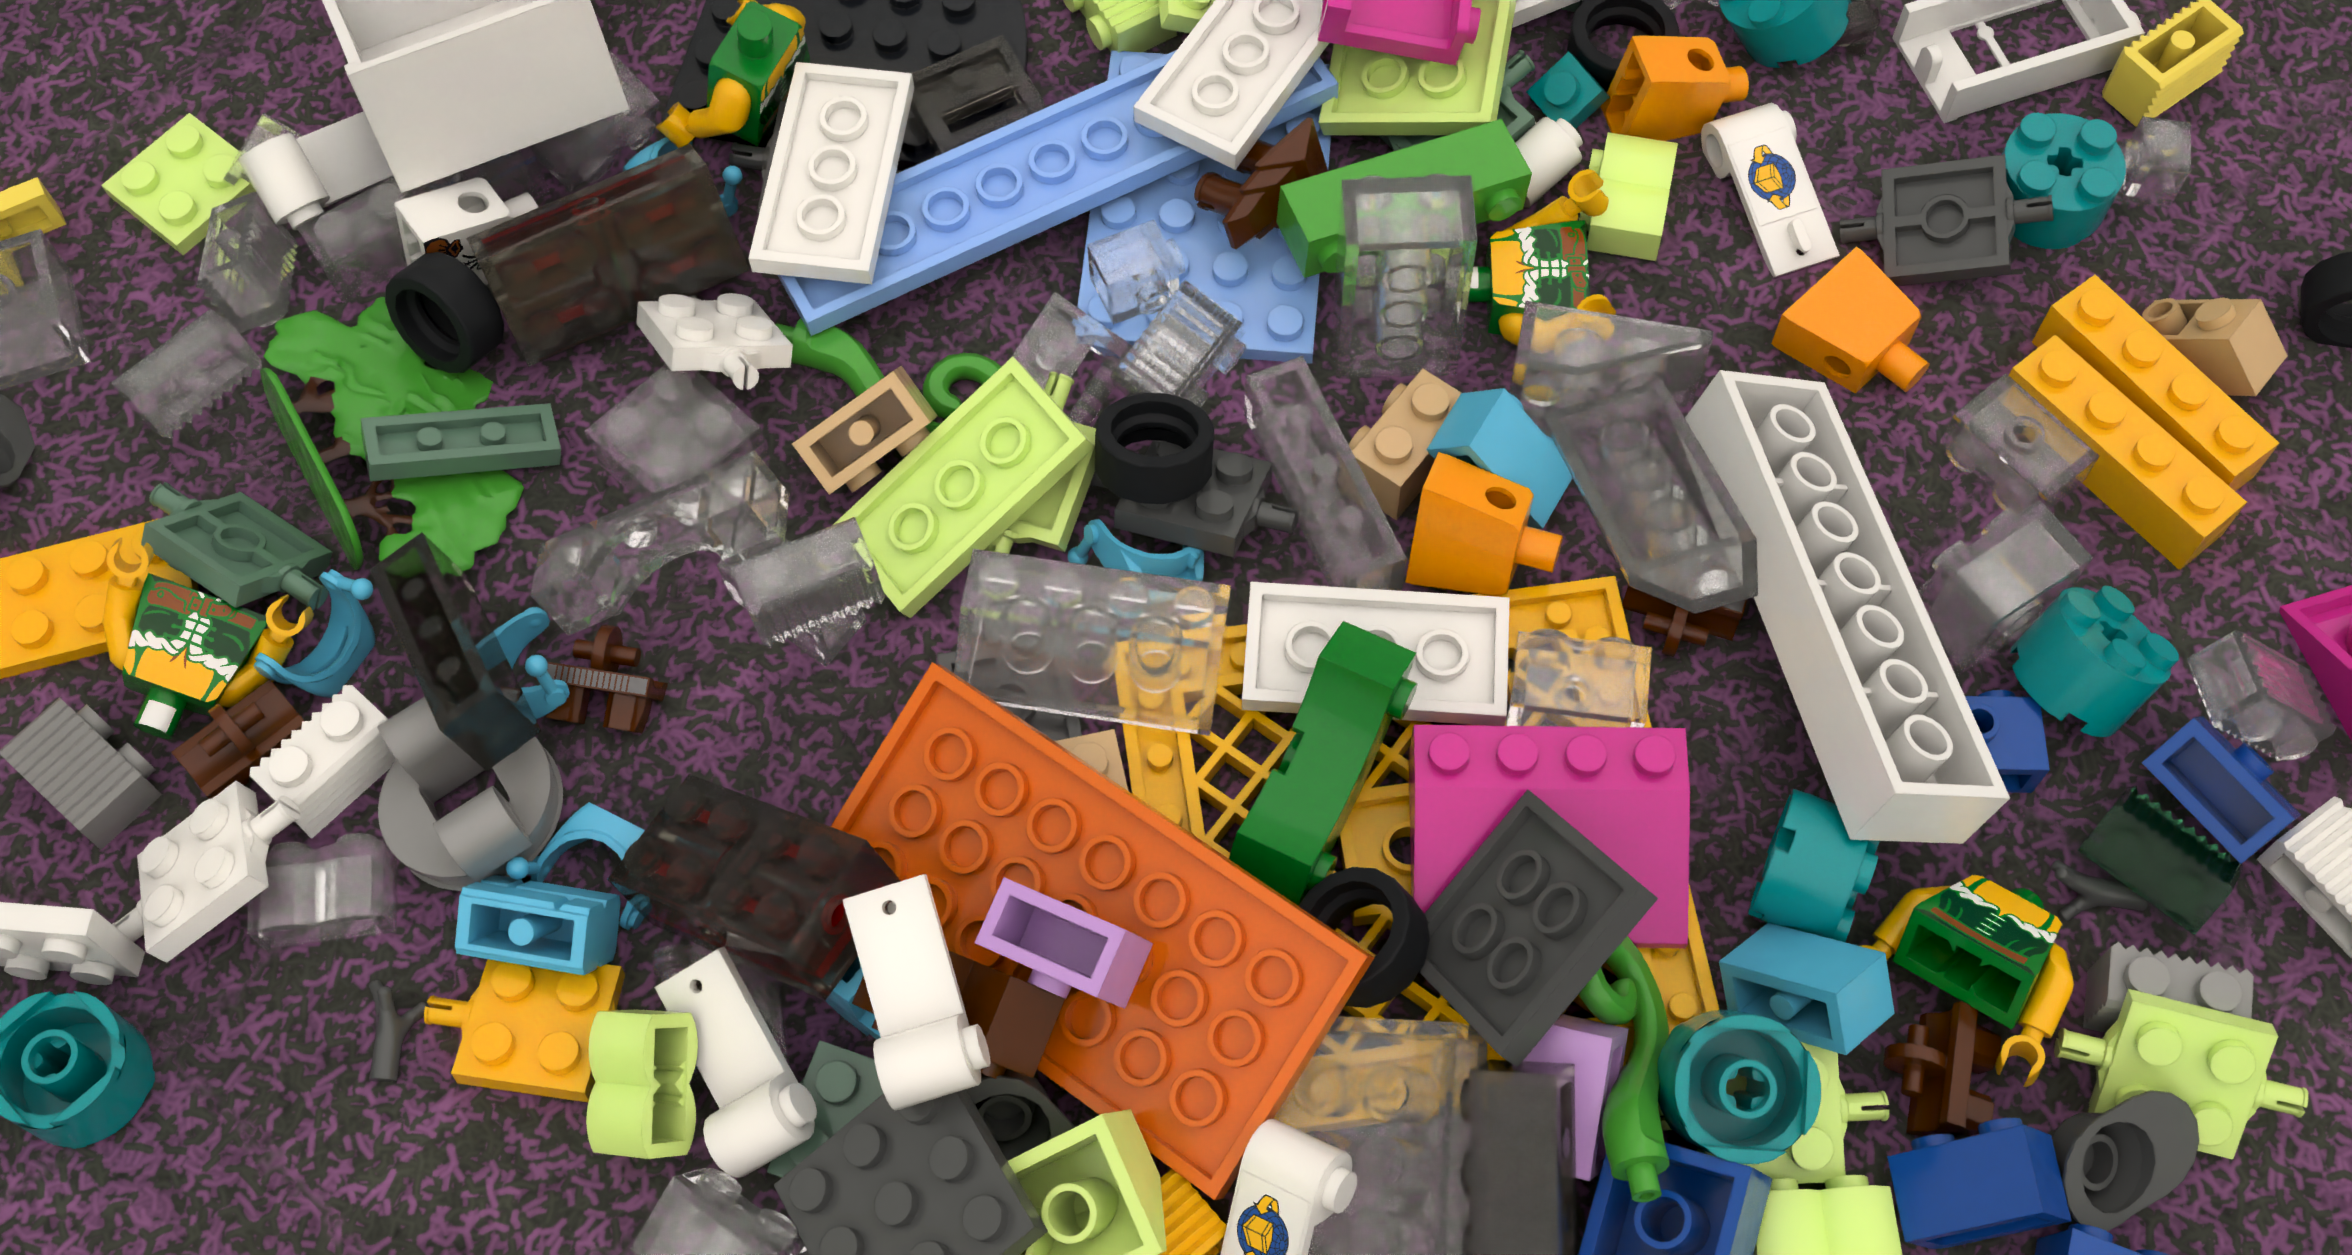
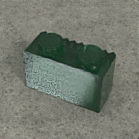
[2078,786,2243,935]

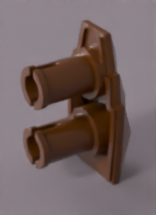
[1194,117,1328,249]

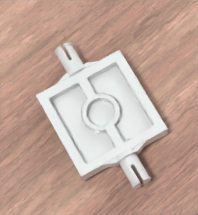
[636,287,793,390]
[112,781,301,963]

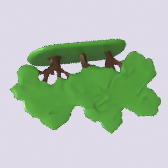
[260,297,524,579]

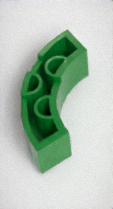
[1229,621,1418,906]

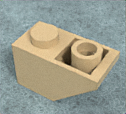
[2141,298,2288,396]

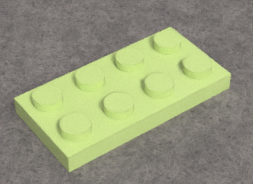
[831,356,1094,618]

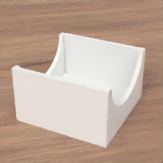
[322,0,629,193]

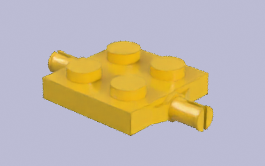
[424,959,625,1103]

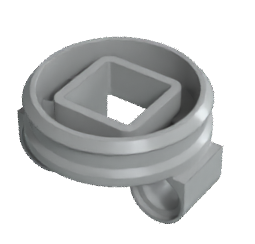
[377,689,563,891]

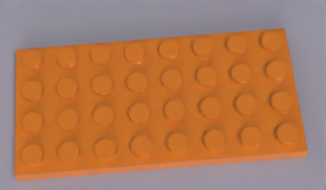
[814,662,1375,1200]

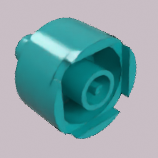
[1719,0,1851,68]
[2001,112,2126,249]
[2010,585,2179,737]
[1747,789,1880,942]
[0,991,155,1149]
[1657,1010,1821,1164]

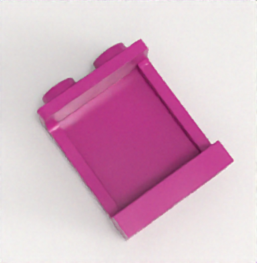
[1317,0,1481,66]

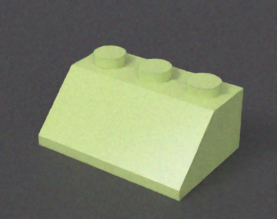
[1008,1109,1167,1255]

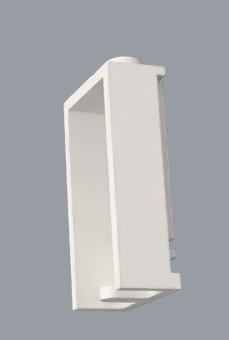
[1892,0,2145,123]

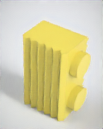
[2102,0,2244,127]

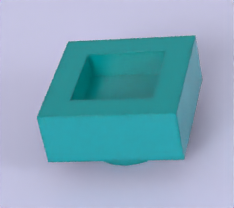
[1526,51,1610,129]

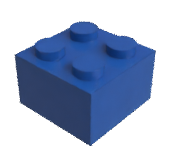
[1578,1143,1772,1255]

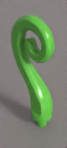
[775,318,1002,433]
[1579,936,1670,1202]

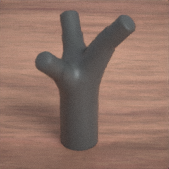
[2051,860,2149,922]
[369,980,429,1082]

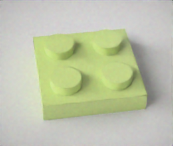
[101,113,257,256]

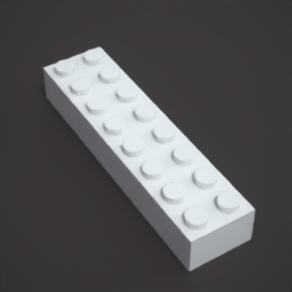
[1683,370,2010,844]

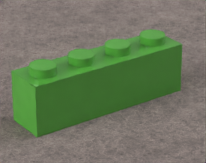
[1276,119,1532,278]

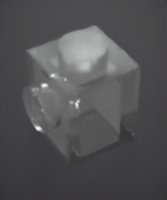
[1087,220,1185,325]

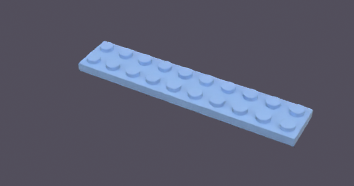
[777,50,1339,336]

